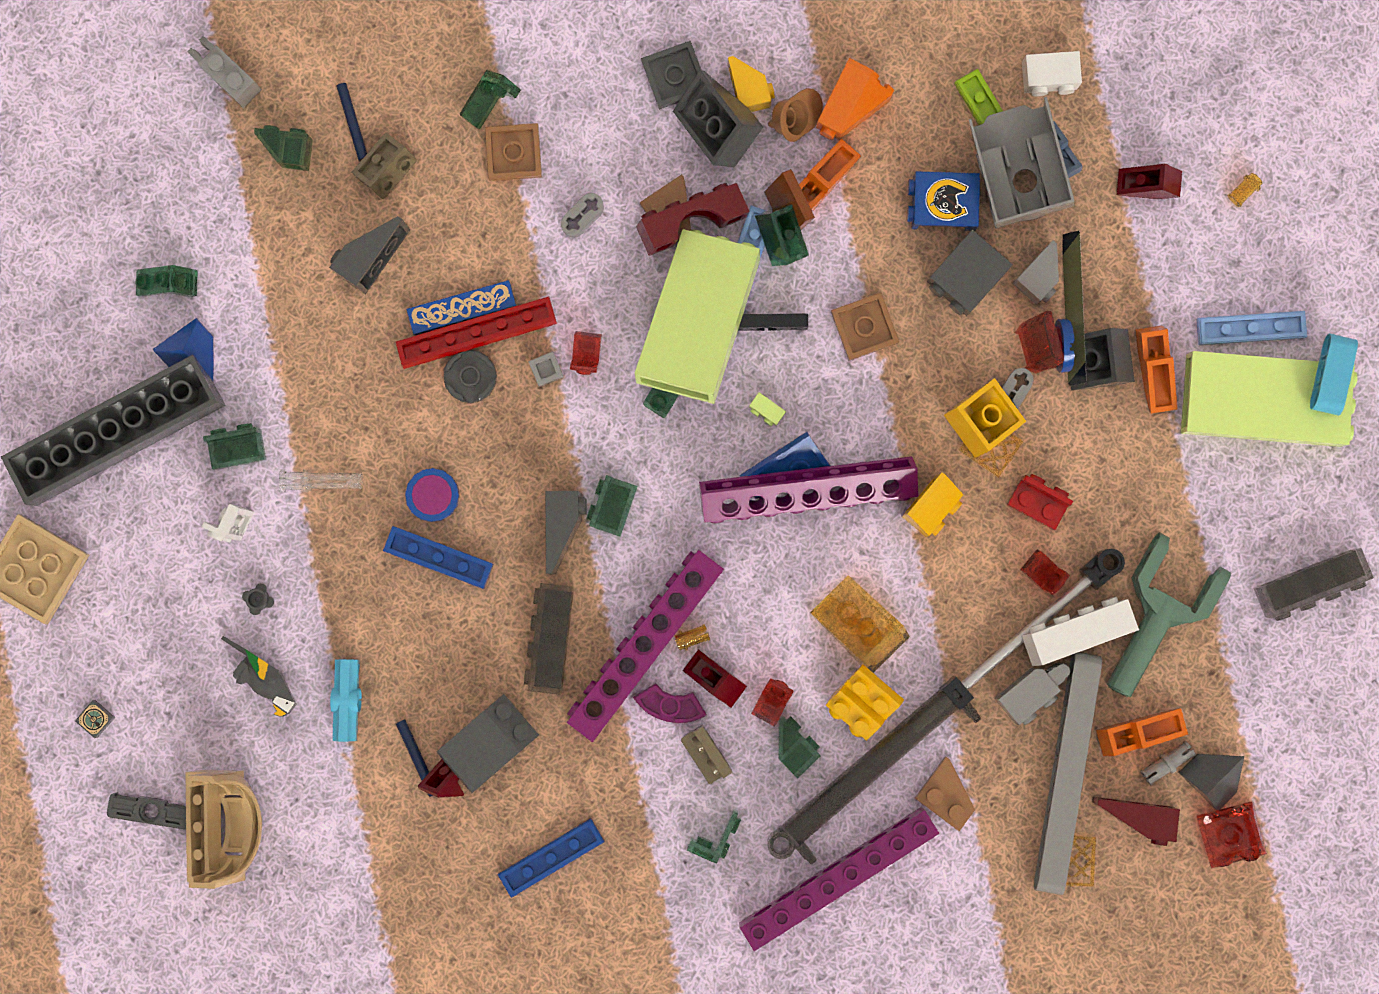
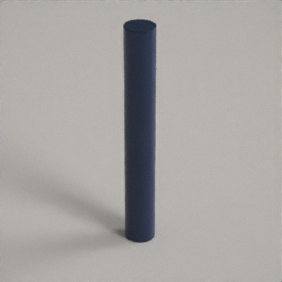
[336,83,367,161]
[396,719,433,797]

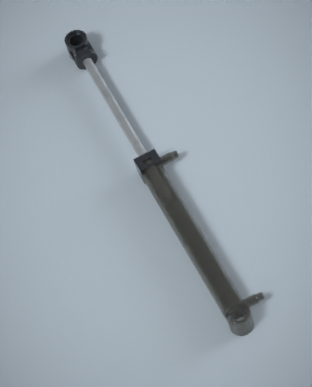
[767,549,1125,864]

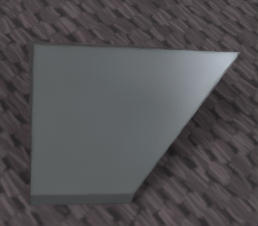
[1178,754,1245,811]

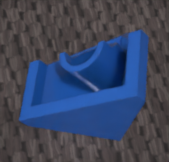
[153,318,214,381]

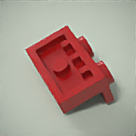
[1007,474,1073,530]

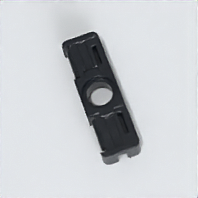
[738,313,808,331]

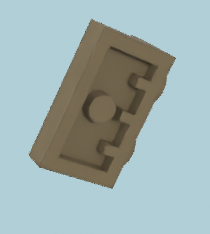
[351,133,417,199]
[681,724,733,784]

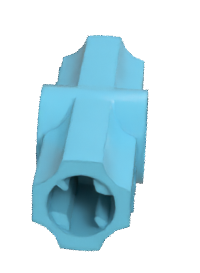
[330,659,362,742]

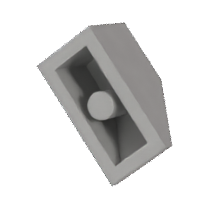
[1012,240,1059,305]

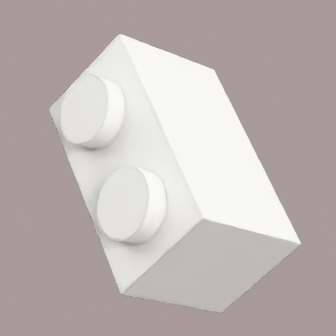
[1022,51,1082,97]

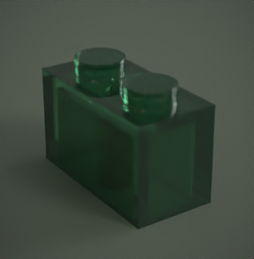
[755,204,809,266]

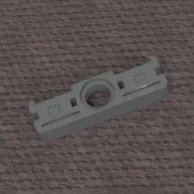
[107,792,186,830]

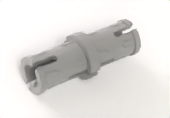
[1140,741,1196,786]

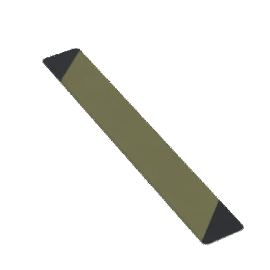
[1062,231,1087,386]

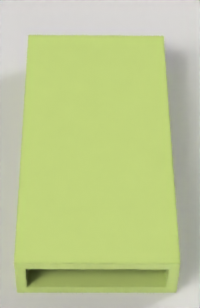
[634,229,760,404]
[1181,351,1357,447]

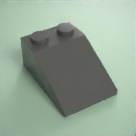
[673,70,764,168]
[329,216,411,295]
[545,491,587,574]
[437,694,539,793]

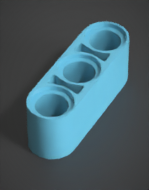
[1310,333,1358,416]

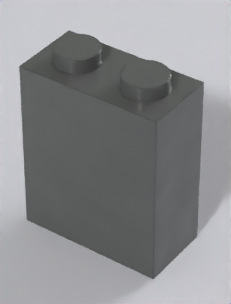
[927,230,1013,316]

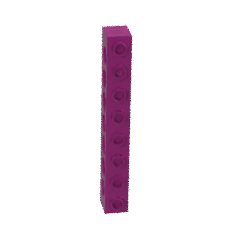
[699,456,919,523]
[567,549,724,742]
[739,807,940,951]

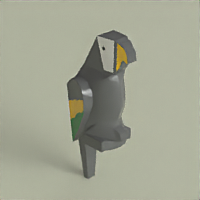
[221,636,297,717]

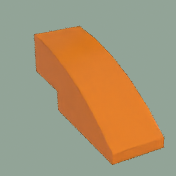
[799,139,861,212]
[1135,325,1178,414]
[1096,708,1188,756]

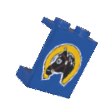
[907,171,980,231]

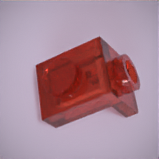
[570,331,602,375]
[1020,549,1070,595]
[751,678,794,727]

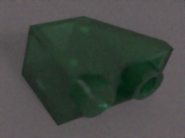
[254,125,313,171]
[778,715,821,779]

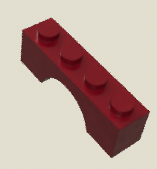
[636,183,750,256]

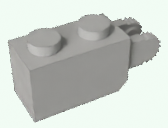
[187,36,262,108]
[994,663,1071,725]

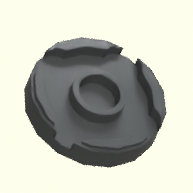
[444,350,497,403]

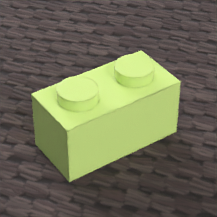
[749,392,786,427]

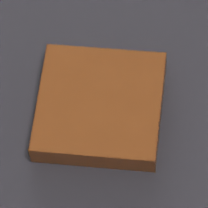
[485,123,542,181]
[831,293,899,361]

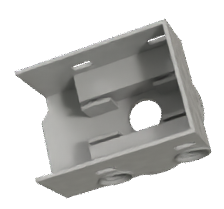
[969,97,1075,229]

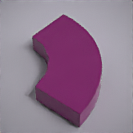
[633,683,707,723]

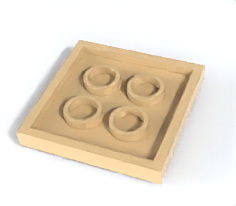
[0,514,90,624]

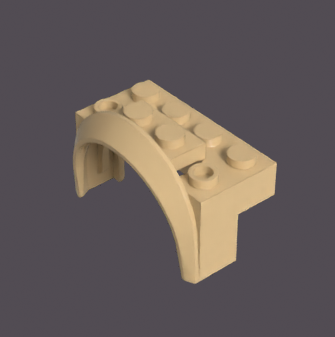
[185,770,262,889]

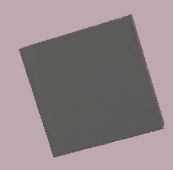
[641,40,702,110]

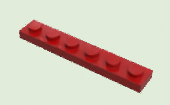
[396,296,557,369]

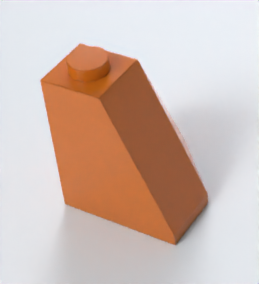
[816,58,894,140]

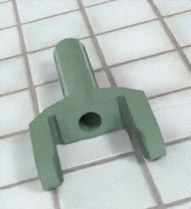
[1106,532,1231,697]

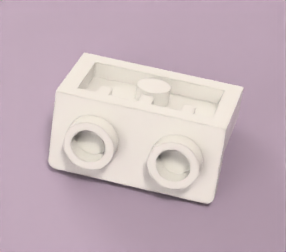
[201,504,254,543]

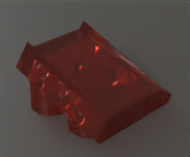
[1014,310,1064,374]
[1197,801,1267,868]

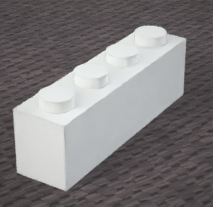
[1022,596,1139,666]

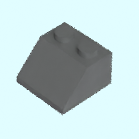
[1071,328,1135,390]

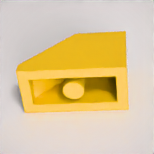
[727,56,775,112]

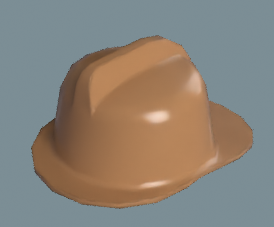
[768,88,823,142]

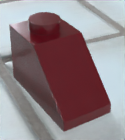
[1116,163,1182,199]
[682,649,747,708]

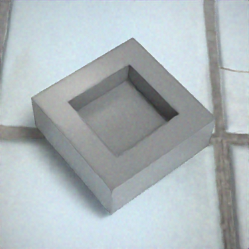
[528,352,564,387]

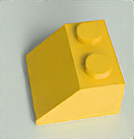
[944,378,1027,458]
[901,472,963,537]

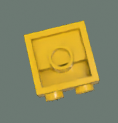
[825,664,904,741]

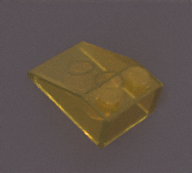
[810,575,910,673]

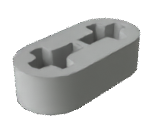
[561,193,604,238]
[1002,368,1033,409]

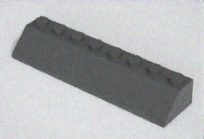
[1,355,226,506]

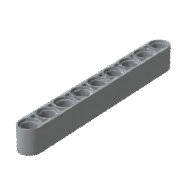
[1034,652,1102,895]

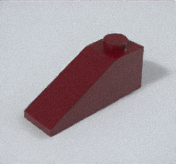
[1092,797,1180,846]

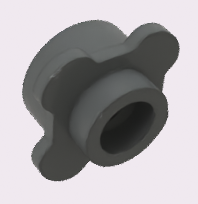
[242,583,274,615]

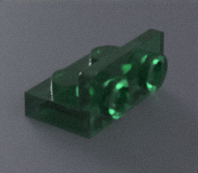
[203,423,266,470]
[586,475,638,537]

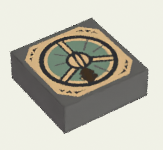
[75,700,115,738]

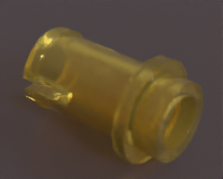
[1227,173,1263,207]
[674,624,710,651]

